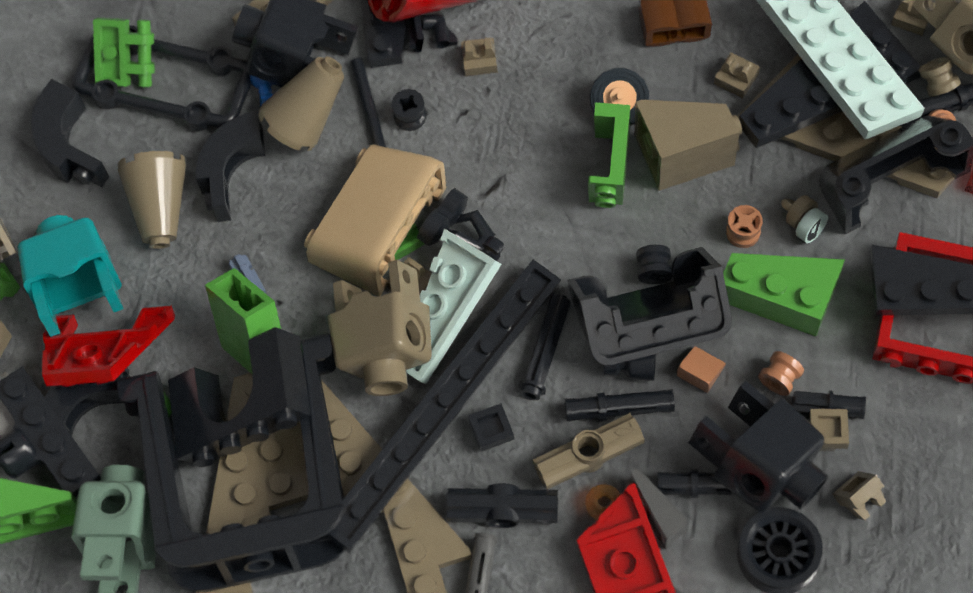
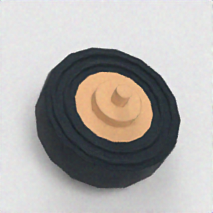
[590,68,649,126]

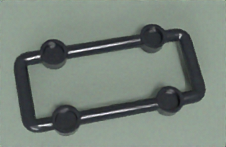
[72,25,252,131]

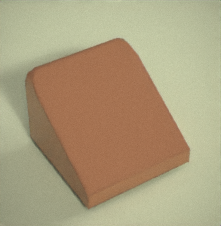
[677,346,726,393]

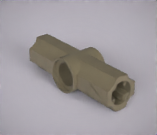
[533,413,645,490]

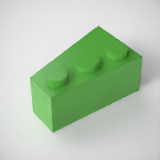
[723,253,845,336]

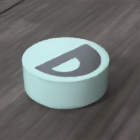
[796,208,828,243]

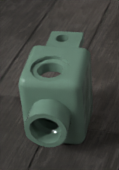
[71,465,156,593]

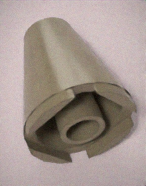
[258,57,344,151]
[117,151,186,249]

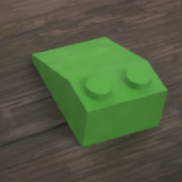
[0,478,77,544]

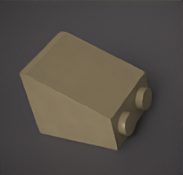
[634,100,742,191]

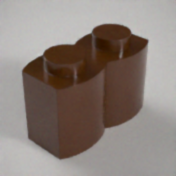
[639,0,712,47]

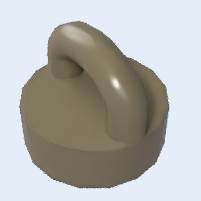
[781,195,818,229]

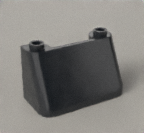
[819,116,973,234]
[567,247,732,365]

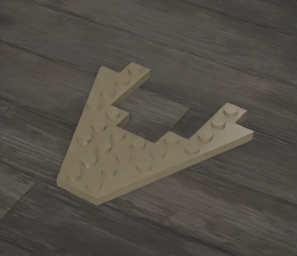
[196,373,472,593]

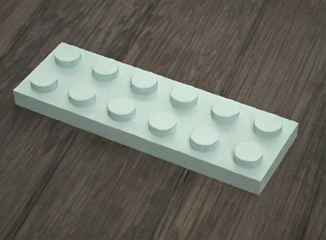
[756,0,925,140]

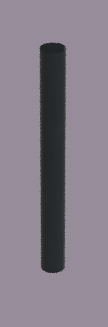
[350,57,386,147]

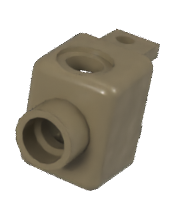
[912,0,973,75]
[327,260,432,396]

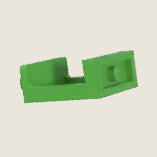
[588,102,630,208]

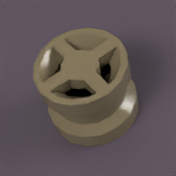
[919,56,961,96]

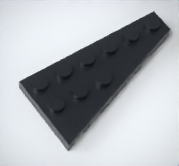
[739,1,921,148]

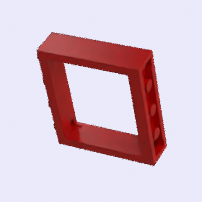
[872,232,973,384]

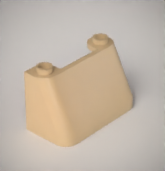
[304,145,446,296]

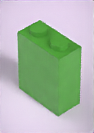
[205,268,281,374]

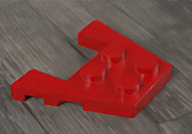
[42,305,175,387]

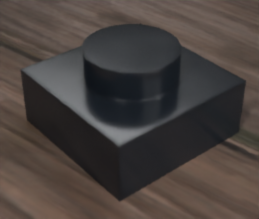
[468,403,515,452]

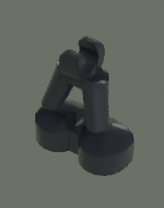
[417,188,504,261]

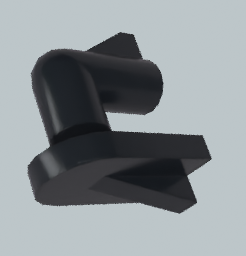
[409,14,458,53]

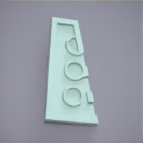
[406,228,502,384]

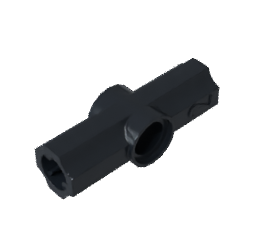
[446,483,558,528]

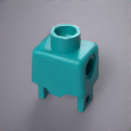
[17,215,124,337]

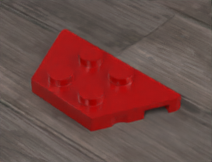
[576,483,676,593]

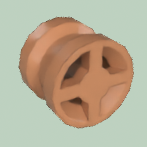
[726,205,763,248]
[758,351,804,396]

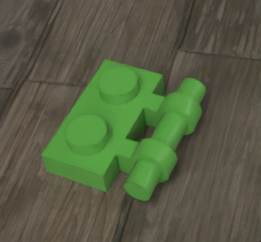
[93,18,155,87]

